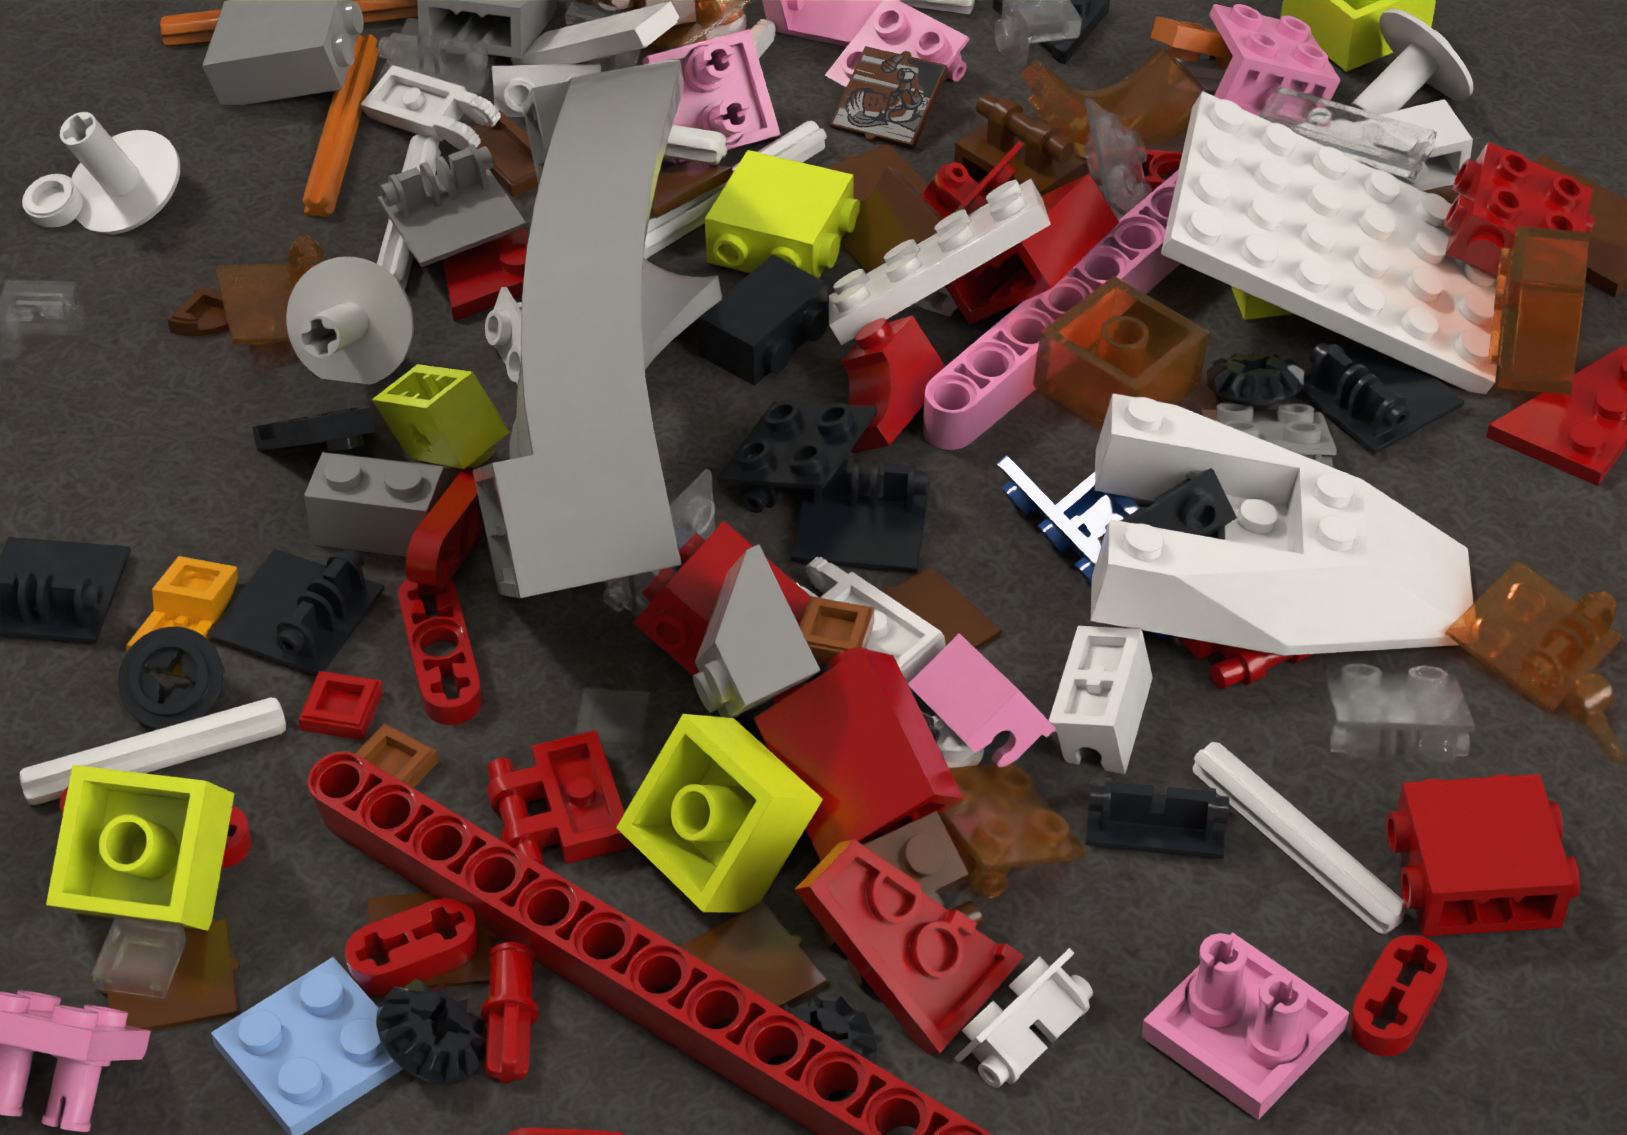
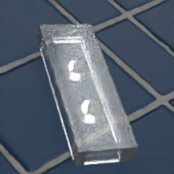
[1258,86,1437,180]

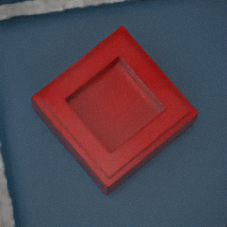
[298,671,384,740]

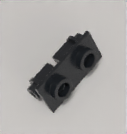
[1097,468,1237,545]
[1085,778,1229,859]

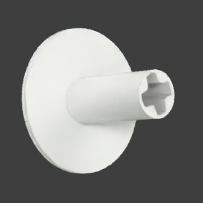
[1350,9,1473,119]
[60,112,180,235]
[286,257,414,385]

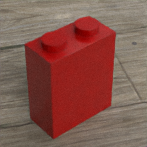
[945,174,1120,325]
[754,647,964,861]

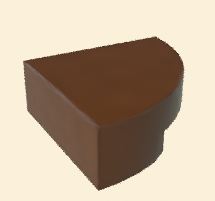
[168,287,251,336]

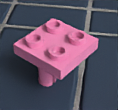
[643,29,781,164]
[1141,932,1349,1120]
[0,990,151,1132]

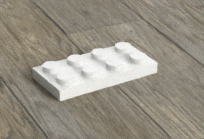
[829,179,1051,345]

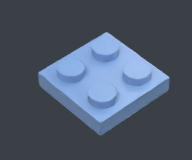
[211,957,403,1135]

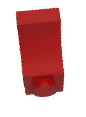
[841,316,946,453]

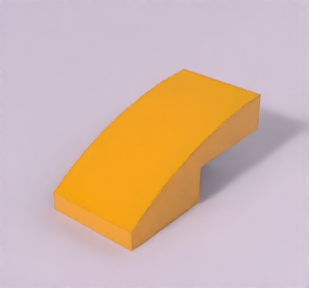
[126,556,238,677]

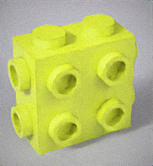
[705,150,860,278]

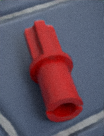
[481,942,539,1083]

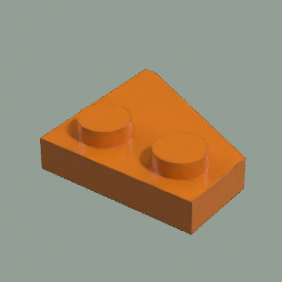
[1150,16,1233,69]

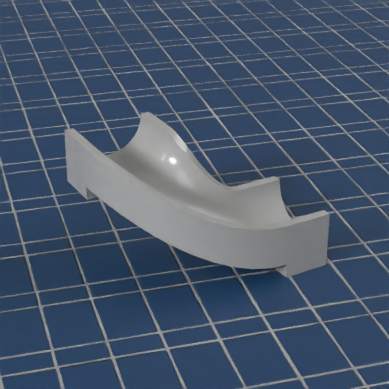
[473,58,722,598]

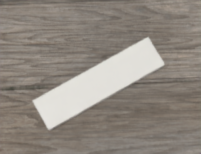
[511,1,680,66]

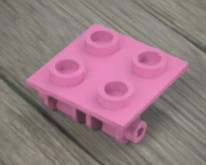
[825,0,970,87]

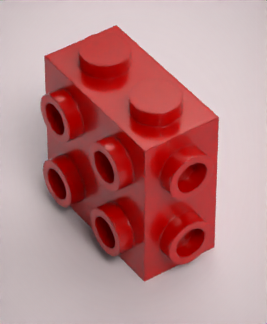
[1444,142,1595,301]
[633,521,810,675]
[1386,774,1580,937]

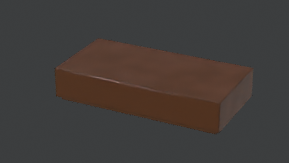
[466,110,538,197]

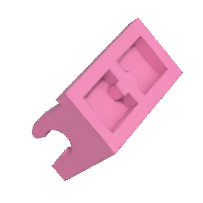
[908,633,1056,767]

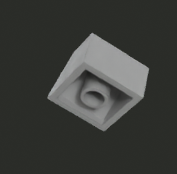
[304,452,462,557]
[693,544,820,718]

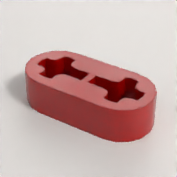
[345,898,479,996]
[1349,935,1448,1056]

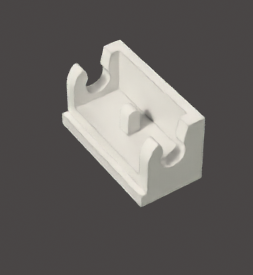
[1049,626,1153,775]

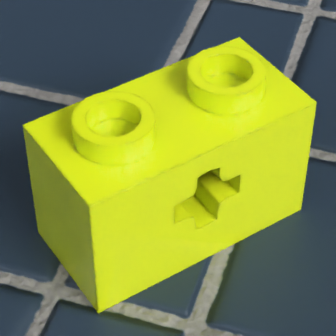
[372,364,510,469]

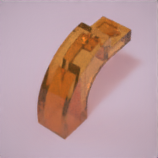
[1020,46,1208,159]

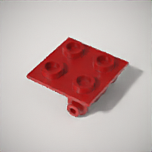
[921,141,1024,218]

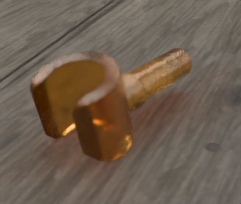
[1565,673,1627,763]

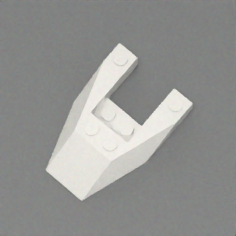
[1090,394,1477,656]

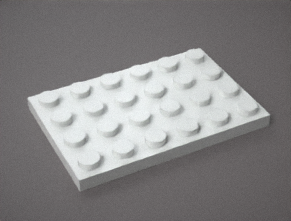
[1161,91,1505,394]

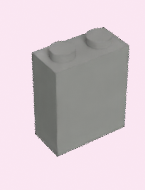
[202,0,364,105]
[417,0,557,58]

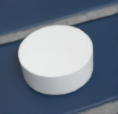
[22,174,83,227]

